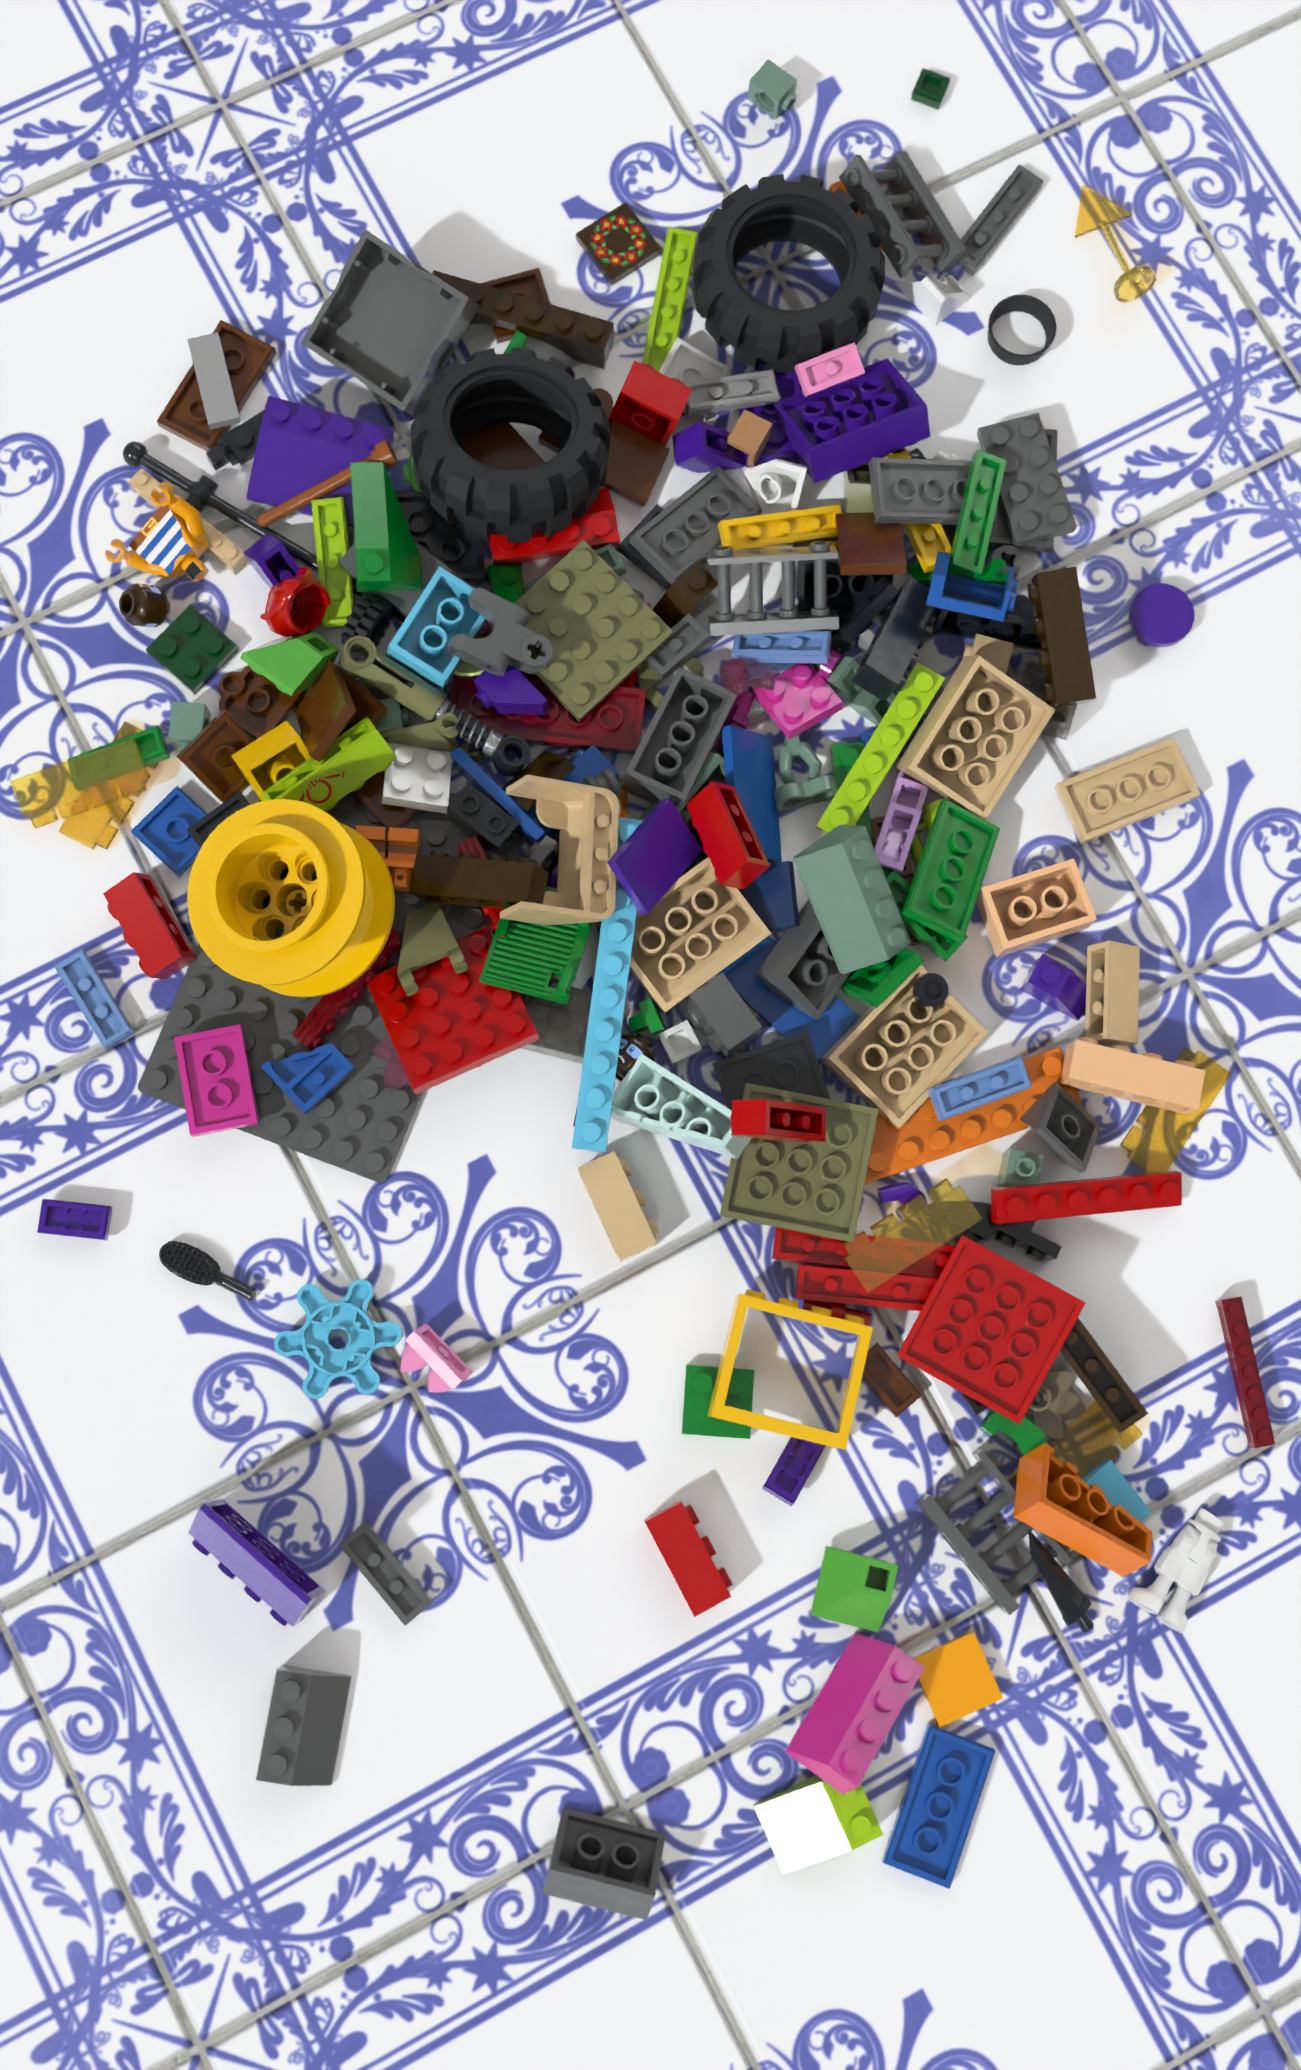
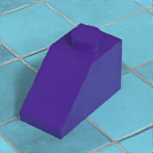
[672,421,746,473]
[243,533,300,605]
[474,665,549,715]
[1020,954,1086,1021]

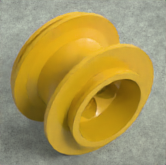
[187,799,395,998]

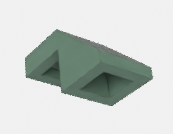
[827,656,896,726]

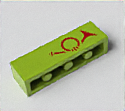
[261,716,397,811]

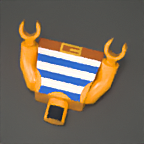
[105,482,209,582]

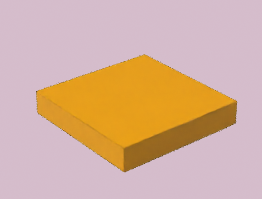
[913,1631,1003,1727]

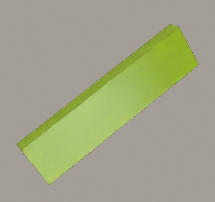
[311,497,355,630]

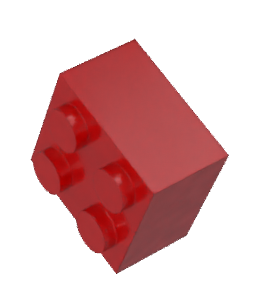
[608,360,692,446]

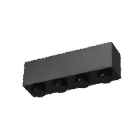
[852,576,939,702]

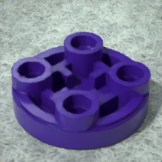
[1129,583,1194,647]

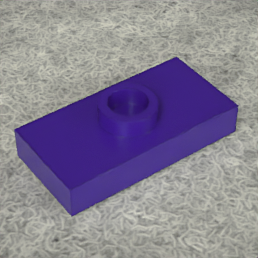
[37,1199,113,1241]
[762,1437,826,1506]

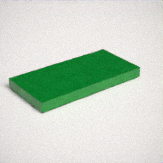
[901,799,1000,943]

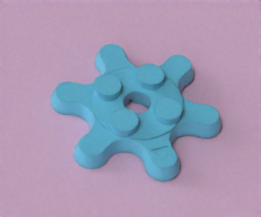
[274,1279,403,1399]

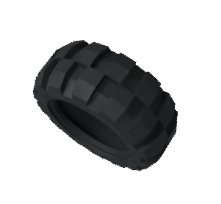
[692,174,885,373]
[410,347,611,543]

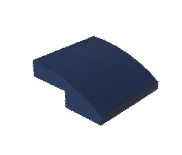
[737,861,800,933]

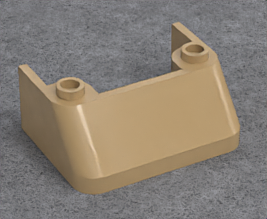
[500,774,619,925]

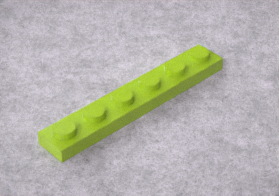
[816,662,945,834]

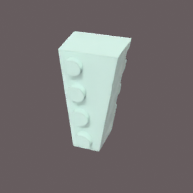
[611,1054,752,1159]

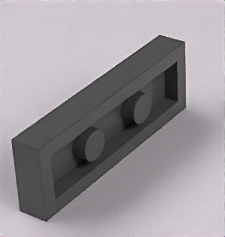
[338,1521,433,1626]

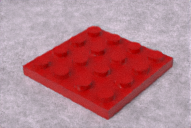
[367,926,540,1095]
[897,1235,1086,1425]

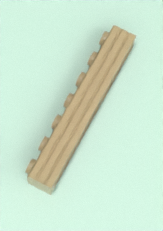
[128,468,249,575]

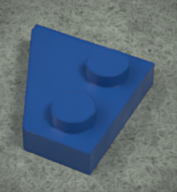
[261,1043,356,1114]

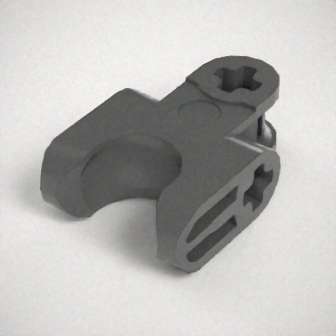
[447,588,553,676]

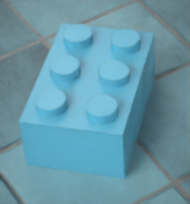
[386,566,487,691]

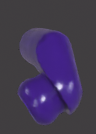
[877,1182,927,1213]

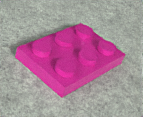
[174,1024,260,1137]

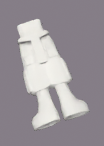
[1127,1508,1224,1633]

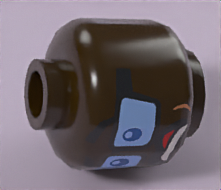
[119,584,170,627]
[616,1033,655,1082]

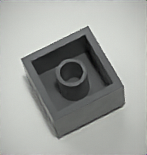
[686,973,762,1059]

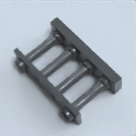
[839,151,967,278]
[706,541,839,636]
[915,1450,1073,1615]

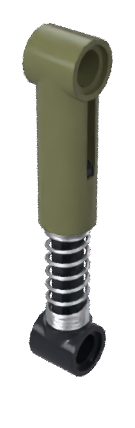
[341,636,530,776]

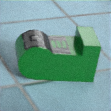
[978,1409,1047,1456]

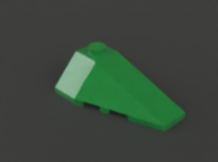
[350,462,422,592]

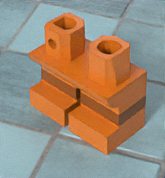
[356,825,422,891]

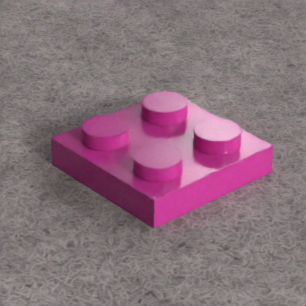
[753,663,843,739]

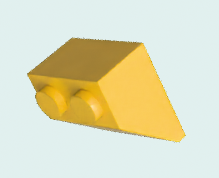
[231,720,311,802]

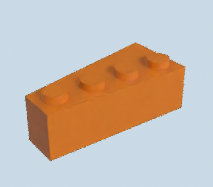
[1013,1442,1152,1577]

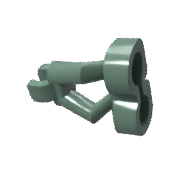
[774,734,838,810]

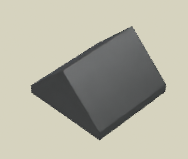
[1020,1082,1101,1173]

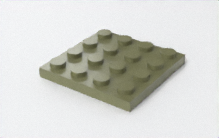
[489,540,673,722]
[720,1083,879,1242]

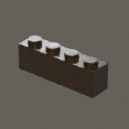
[1028,567,1096,708]
[409,851,549,909]
[1060,1317,1148,1433]

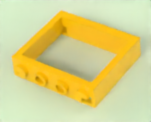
[708,1289,873,1450]

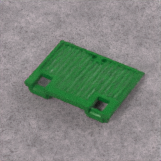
[479,886,592,1005]

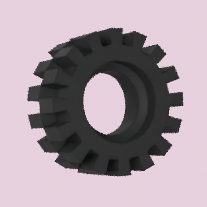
[340,592,394,656]

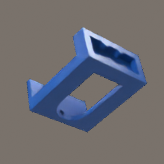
[926,551,1018,622]

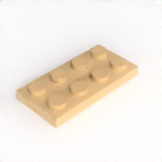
[1055,737,1201,844]

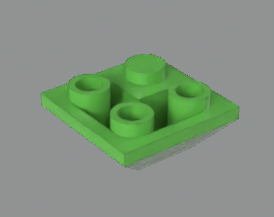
[240,631,339,696]
[810,1546,899,1632]

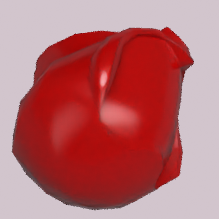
[260,567,331,637]

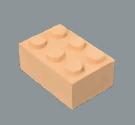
[976,858,1097,958]

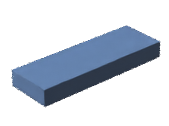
[731,631,832,664]
[54,949,136,1050]
[927,1055,1032,1121]

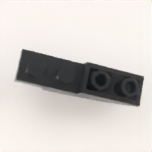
[923,1201,1062,1263]

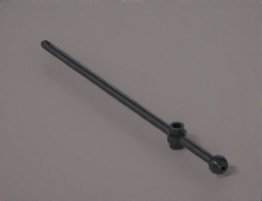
[123,441,406,623]

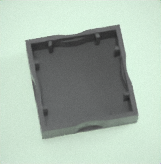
[301,229,480,416]

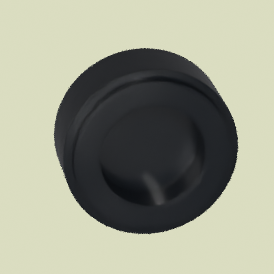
[913,973,948,1007]

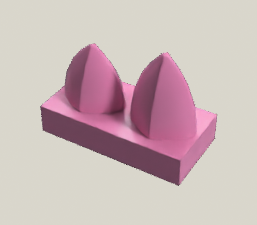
[794,342,865,397]
[400,1323,473,1393]

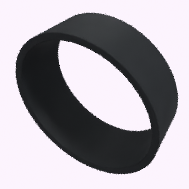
[988,295,1056,365]

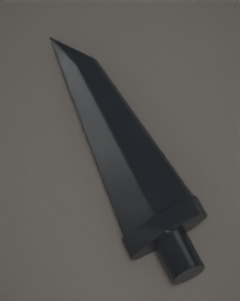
[1028,1528,1094,1632]

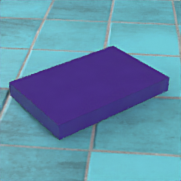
[740,373,801,468]
[607,798,702,914]

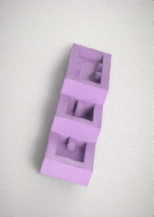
[874,769,929,873]

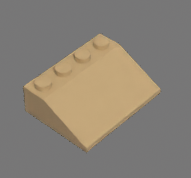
[896,655,1055,820]
[629,857,772,1013]
[819,965,989,1128]

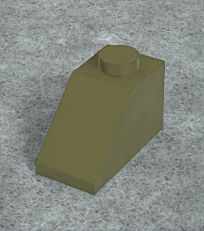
[843,462,874,513]

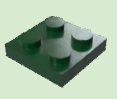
[145,604,239,695]

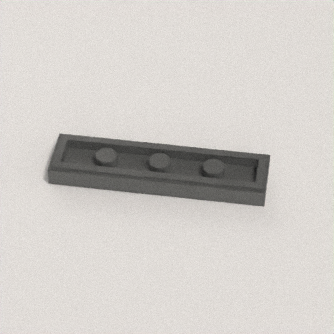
[956,164,1044,275]

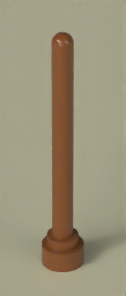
[257,439,398,527]

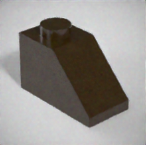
[652,561,718,629]

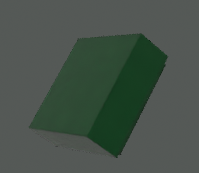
[911,68,951,110]

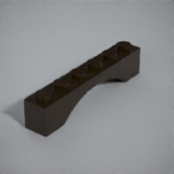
[432,270,614,369]

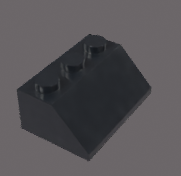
[792,540,893,615]

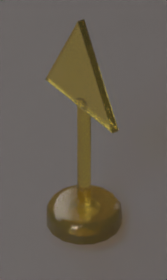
[1075,184,1156,302]

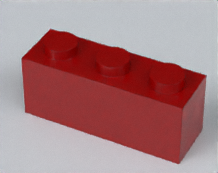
[686,781,770,890]
[103,872,197,979]
[730,1099,826,1142]
[644,1501,733,1617]

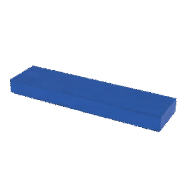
[449,747,547,845]

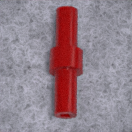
[802,1300,871,1326]

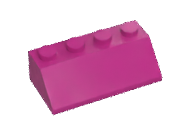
[785,1633,925,1795]

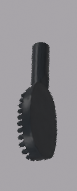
[159,1241,257,1301]

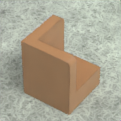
[727,409,772,468]

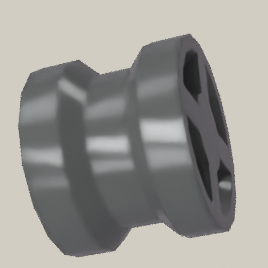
[989,545,1023,585]
[583,768,622,799]

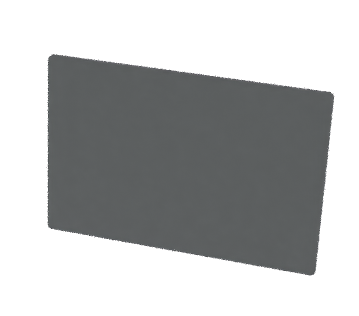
[138,736,525,1183]

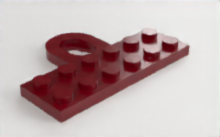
[450,670,647,754]

